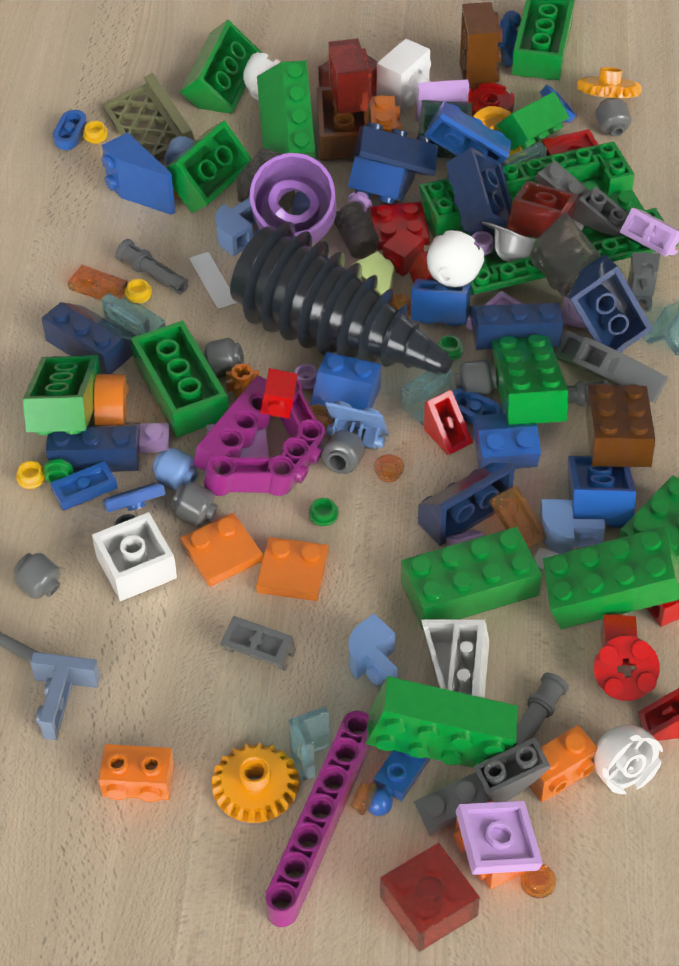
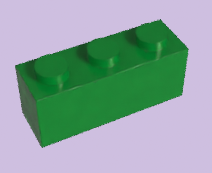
[496,92,570,151]

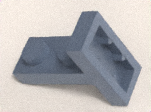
[30,652,100,740]

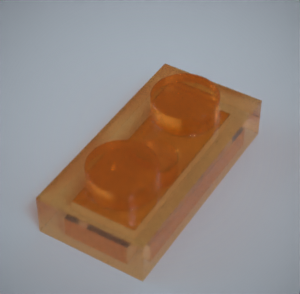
[68,265,128,306]
[489,485,548,549]

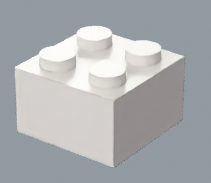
[377,39,431,114]
[92,512,177,601]

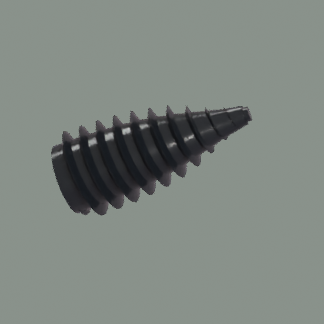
[230,222,453,374]

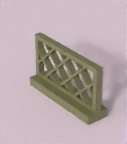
[102,73,195,160]

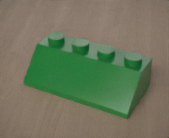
[180,19,262,114]
[257,60,315,163]

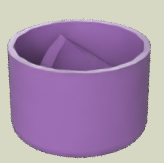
[250,153,336,245]

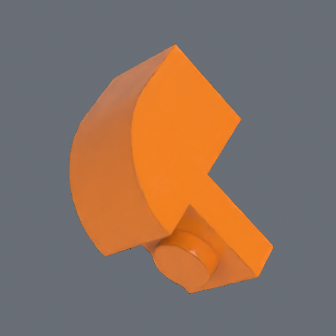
[94,374,130,425]

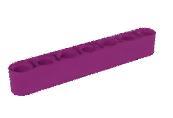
[265,710,371,927]

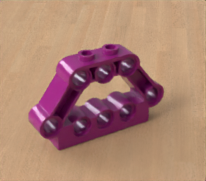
[194,375,325,496]

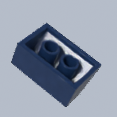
[352,122,438,176]
[446,148,521,237]
[568,254,653,352]
[41,302,135,374]
[469,303,563,350]
[46,423,140,473]
[418,463,515,546]

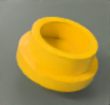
[83,121,108,144]
[125,279,152,304]
[16,461,46,489]

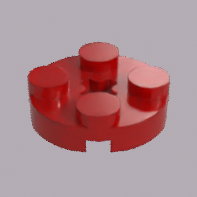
[466,82,515,117]
[593,634,660,701]

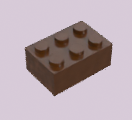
[459,2,502,91]
[317,86,370,160]
[586,384,655,467]

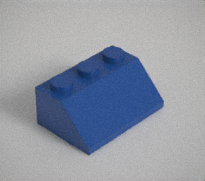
[424,101,511,164]

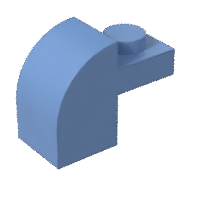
[215,197,256,256]
[539,499,605,554]
[348,614,398,687]

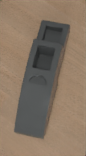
[535,161,628,236]
[555,330,668,403]
[414,737,551,836]

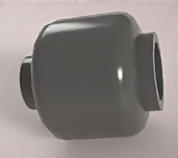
[595,98,631,136]
[203,338,244,377]
[454,360,497,397]
[322,430,364,474]
[171,482,218,526]
[13,553,60,599]

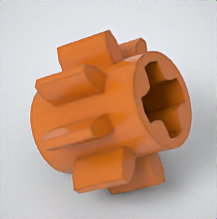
[226,363,260,398]

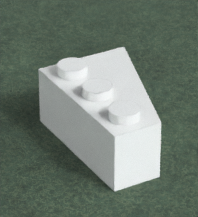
[421,620,489,698]

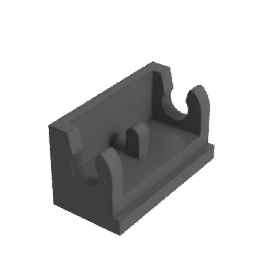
[627,253,660,312]
[220,616,296,671]

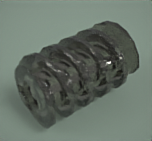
[334,202,379,259]

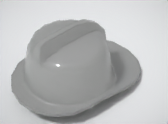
[481,222,544,262]

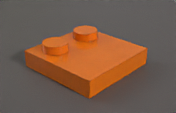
[180,512,263,587]
[256,537,329,601]

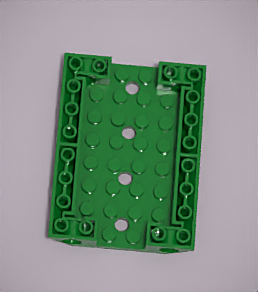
[419,141,678,295]

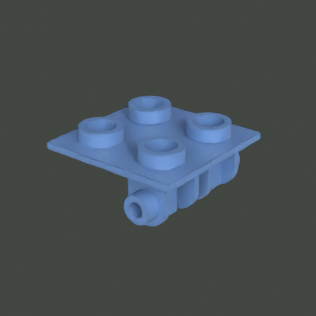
[326,401,389,450]

